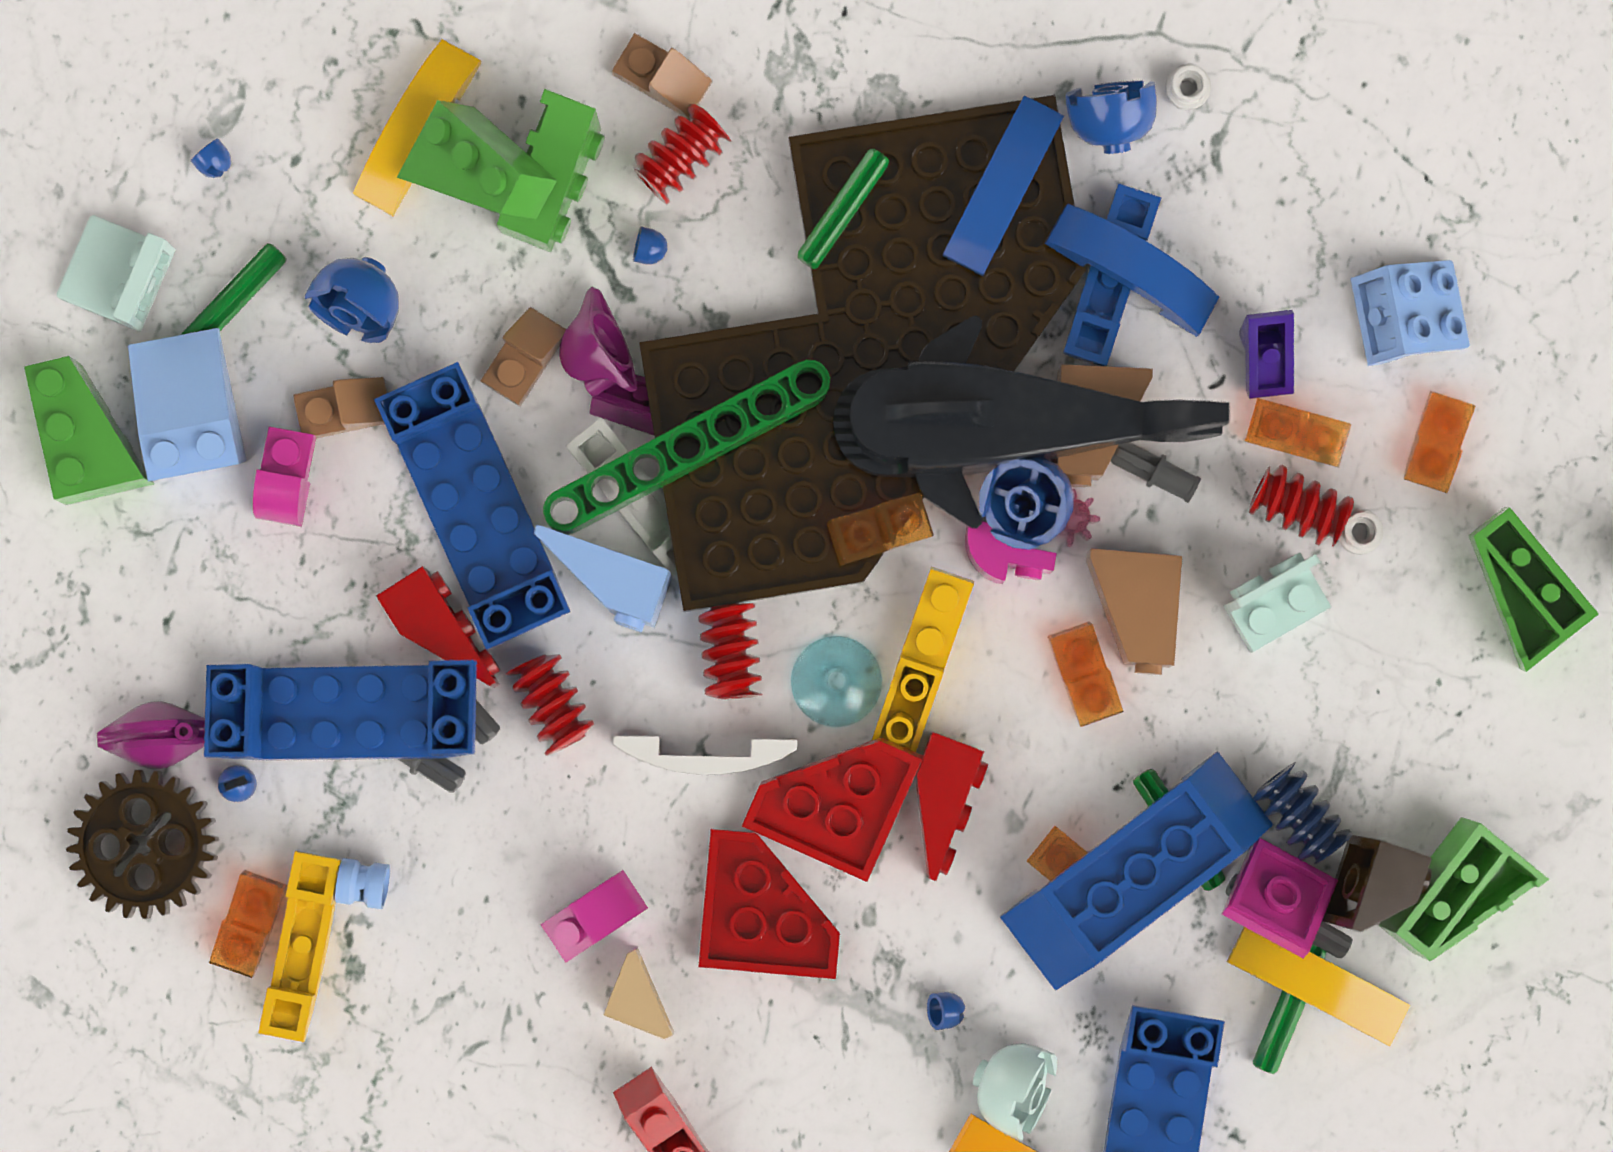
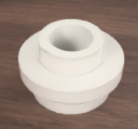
[1166,64,1211,110]
[1338,509,1383,555]

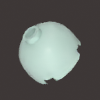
[973,1043,1057,1141]

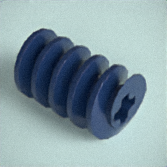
[1253,762,1353,864]

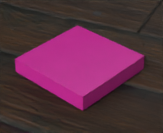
[1222,838,1338,958]

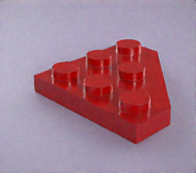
[742,737,923,882]
[698,829,840,979]

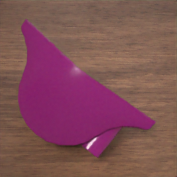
[559,286,637,397]
[97,701,205,769]

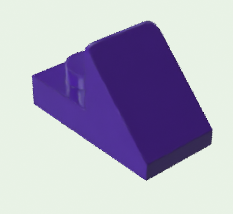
[1239,310,1294,399]

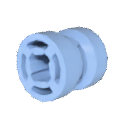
[335,858,390,910]

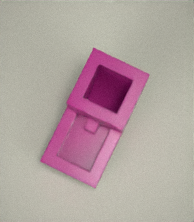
[253,426,316,527]
[965,521,1057,584]
[541,870,648,963]

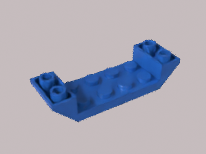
[374,362,571,650]
[204,660,476,761]
[1000,751,1274,991]
[1103,1005,1225,1152]

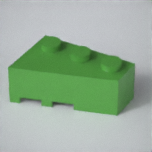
[497,89,605,252]
[397,100,557,219]
[24,356,155,505]
[1468,507,1599,672]
[1378,817,1550,961]

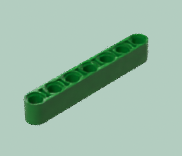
[543,360,830,535]

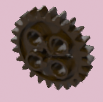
[66,770,219,919]

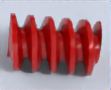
[634,104,732,204]
[1249,465,1354,547]
[698,603,763,700]
[506,654,594,756]

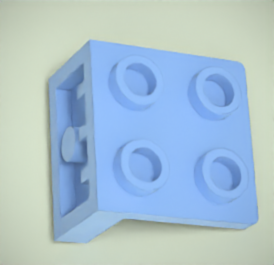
[1350,260,1470,366]

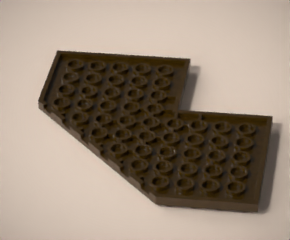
[639,95,1086,613]

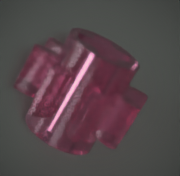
[1060,489,1100,547]

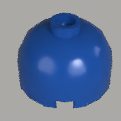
[1066,80,1157,154]
[305,257,399,343]
[979,457,1074,550]

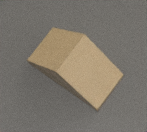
[603,948,674,1039]

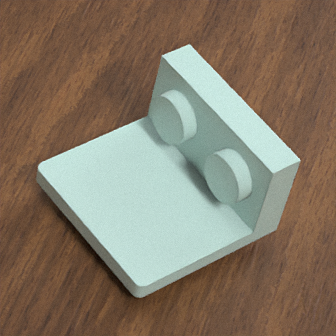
[57,215,176,332]
[1224,552,1331,653]

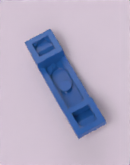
[943,95,1064,276]
[1063,184,1162,367]
[1044,204,1220,337]

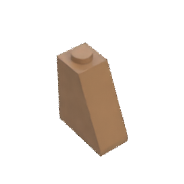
[1054,364,1153,487]
[1086,548,1182,675]

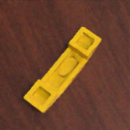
[353,39,482,216]
[258,851,341,1042]
[1226,927,1410,1046]

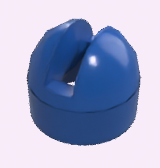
[190,138,231,178]
[633,226,667,265]
[218,765,257,802]
[927,992,965,1030]

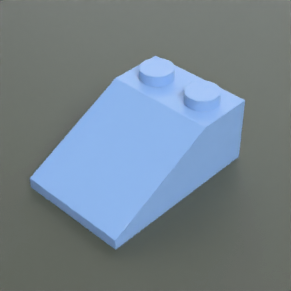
[128,328,247,481]
[534,524,672,632]

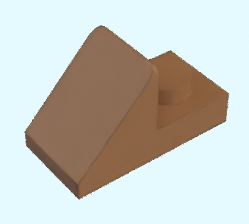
[612,33,712,120]
[480,307,566,407]
[293,377,387,439]

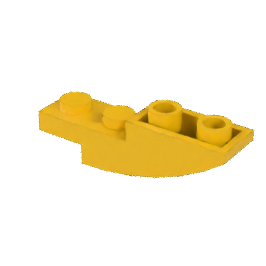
[871,566,974,752]

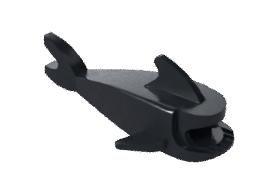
[833,316,1230,529]

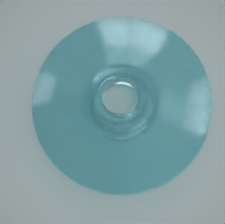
[791,636,882,727]

